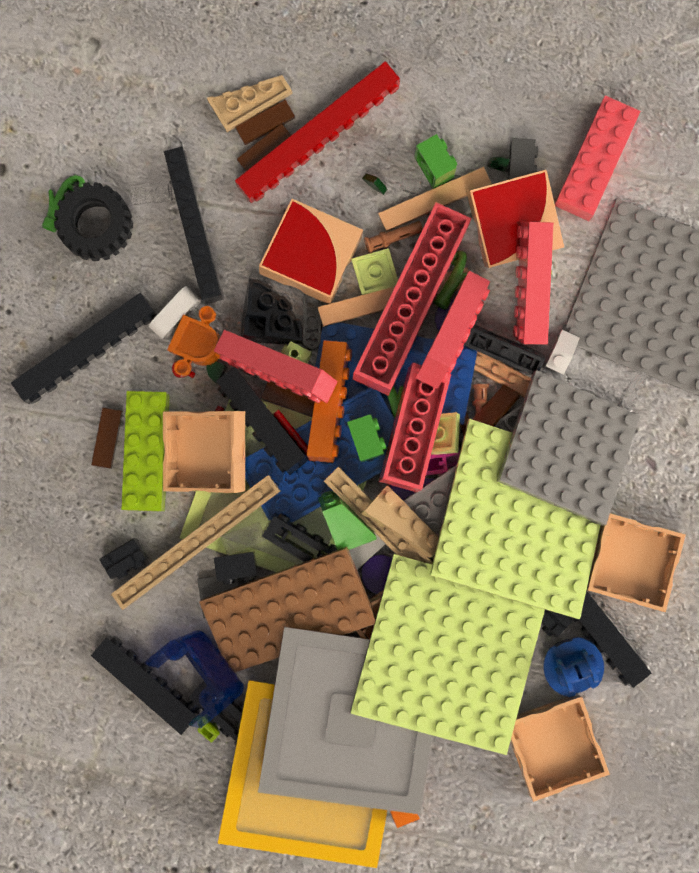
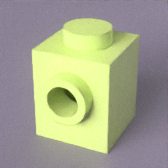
[281,341,312,364]

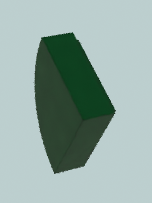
[487,157,510,172]
[362,173,388,195]
[206,361,226,384]

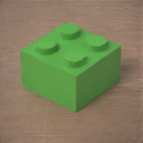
[414,134,457,189]
[347,414,387,462]

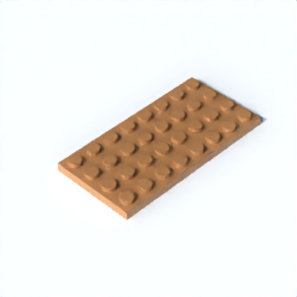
[199,547,376,674]

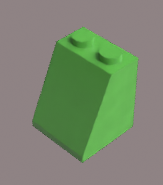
[318,491,377,550]

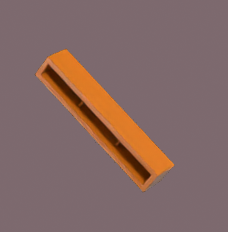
[307,340,352,463]

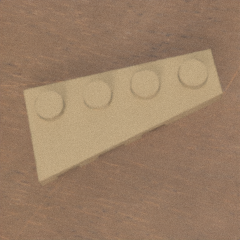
[207,75,293,132]
[361,485,439,558]

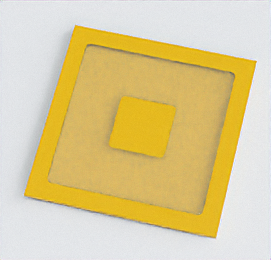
[218,680,387,868]

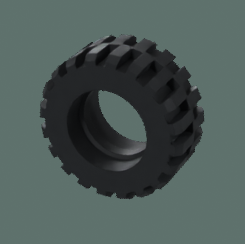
[54,182,133,261]

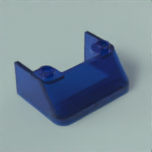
[145,630,244,729]

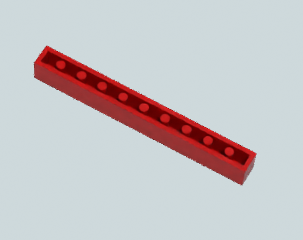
[235,61,400,203]

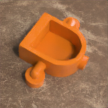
[167,306,221,376]

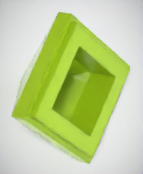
[197,720,220,742]

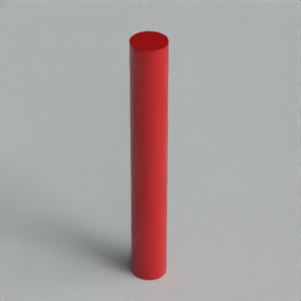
[273,410,310,461]

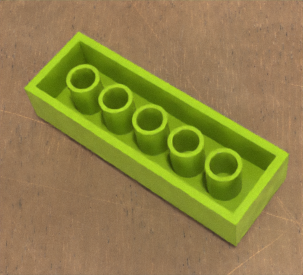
[121,391,170,512]

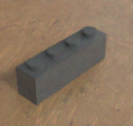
[507,138,538,180]

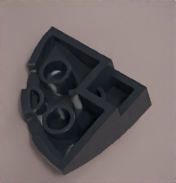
[241,278,303,344]

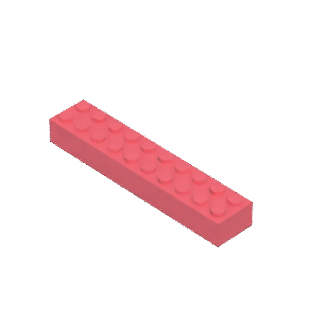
[353,203,472,396]

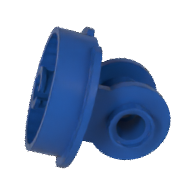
[543,637,604,697]

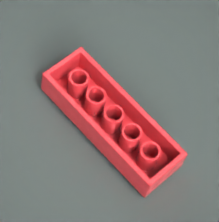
[555,95,641,221]
[513,222,554,344]
[416,271,490,389]
[214,330,337,403]
[379,363,451,492]

